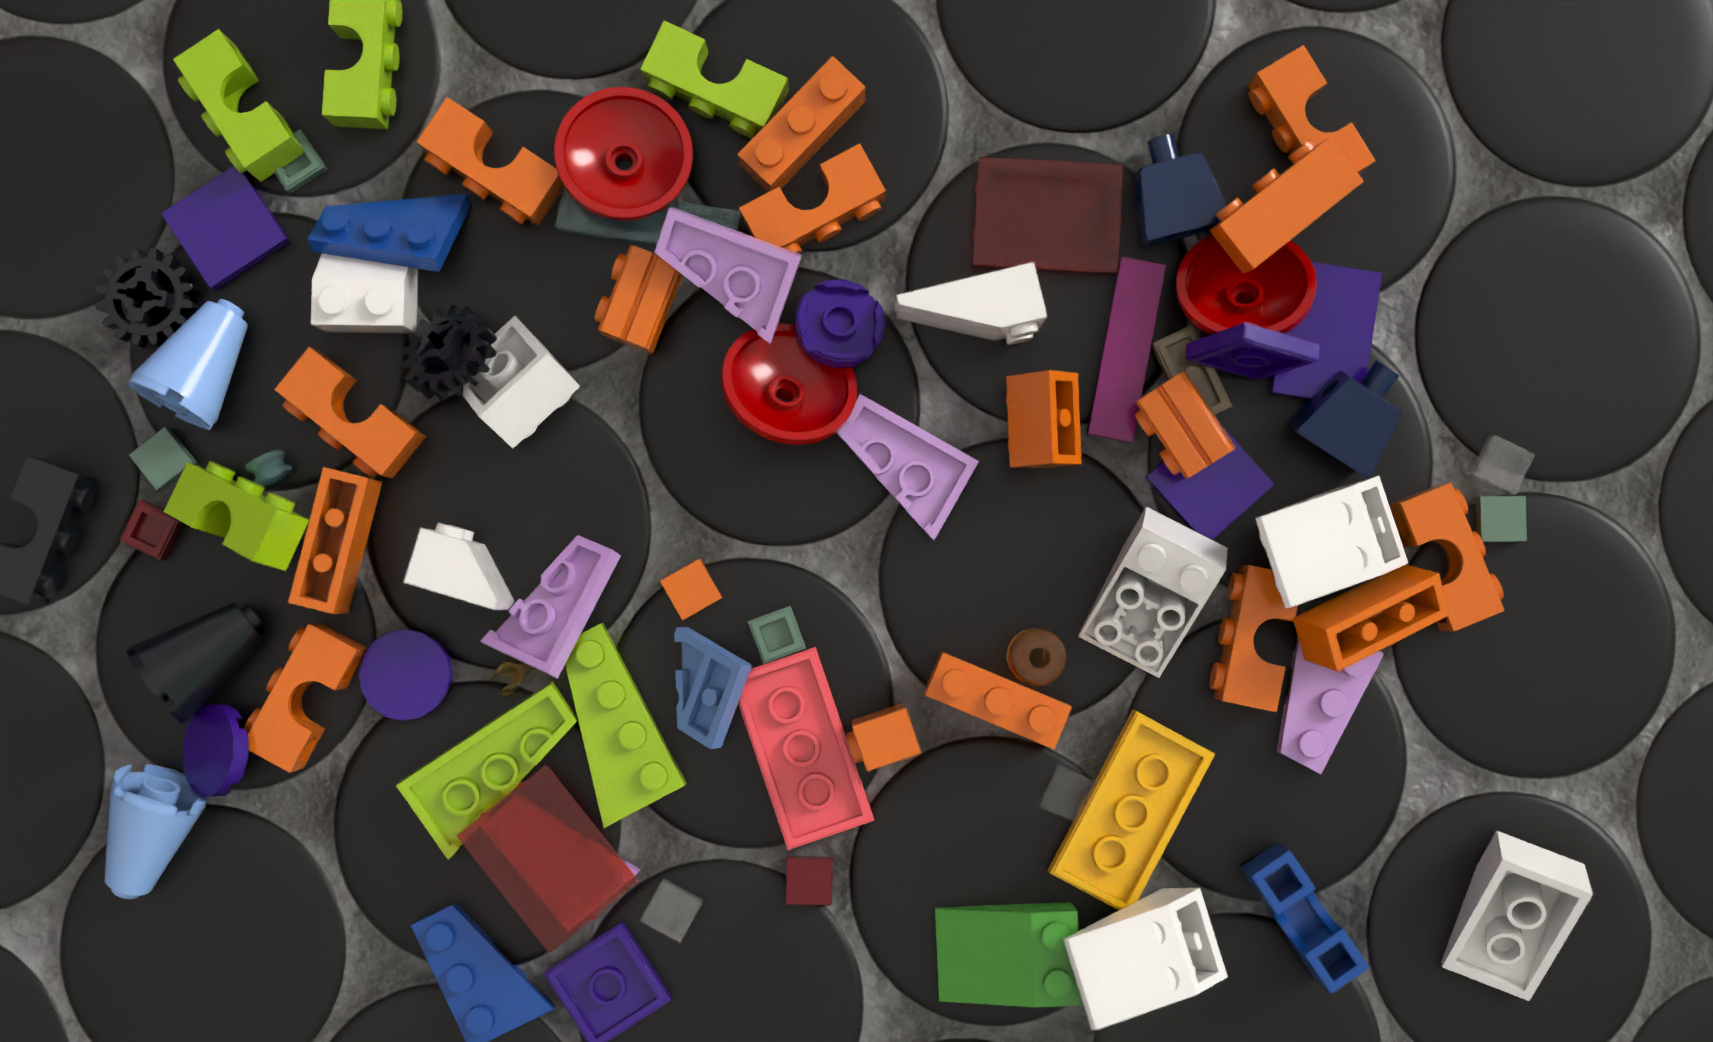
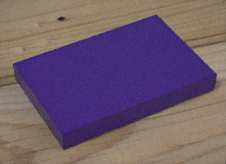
[1269,262,1382,400]

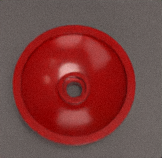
[554,87,693,221]
[1176,235,1317,335]
[721,323,857,445]

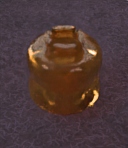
[1007,628,1067,686]

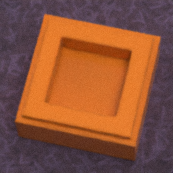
[660,558,723,621]

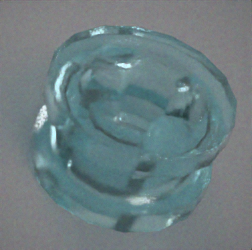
[245,449,293,487]

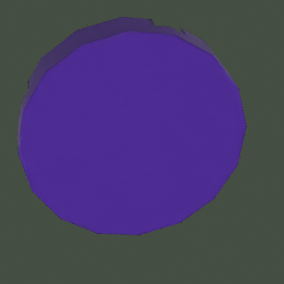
[794,279,886,368]
[359,629,453,721]
[182,704,249,797]

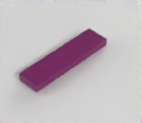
[1086,257,1166,444]

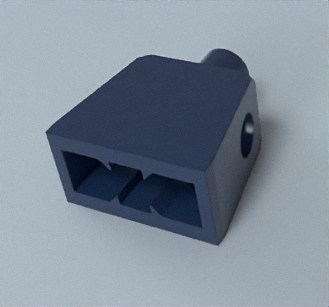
[1134,134,1227,249]
[1288,360,1402,479]

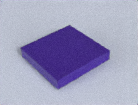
[161,166,291,291]
[1185,322,1319,381]
[1144,425,1275,540]
[543,920,672,1042]

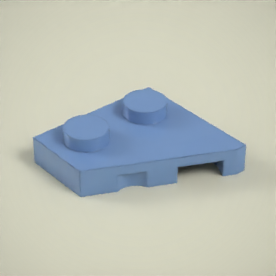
[674,627,752,749]

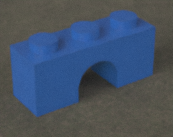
[1239,843,1370,994]

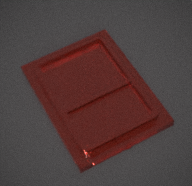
[972,157,1123,274]
[457,764,639,954]

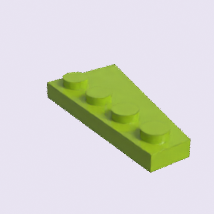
[565,623,687,828]
[396,681,578,860]

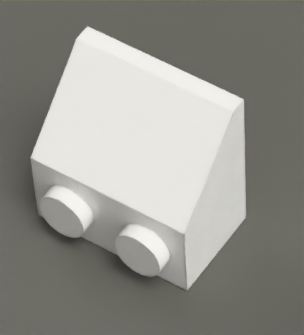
[311,253,418,333]
[463,316,580,448]
[404,523,514,610]

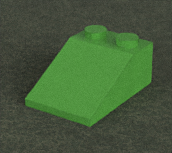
[935,902,1082,1007]

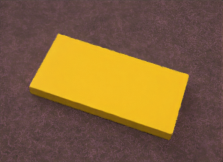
[1047,710,1215,910]

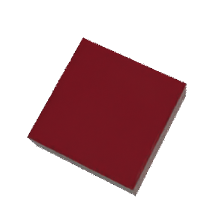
[119,500,183,560]
[786,856,833,905]

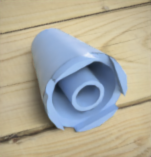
[128,299,248,430]
[104,764,208,899]

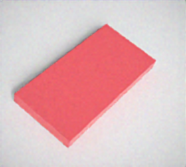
[738,647,874,850]

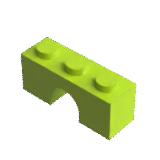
[322,0,402,129]
[640,20,789,138]
[173,29,305,182]
[163,461,309,571]

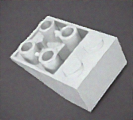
[1255,476,1408,608]
[1078,506,1228,678]
[1063,888,1228,1030]

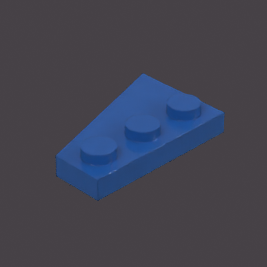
[307,193,471,272]
[411,902,556,1042]

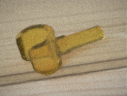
[491,662,536,695]

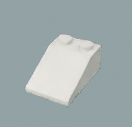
[895,262,1047,345]
[1441,830,1593,1001]

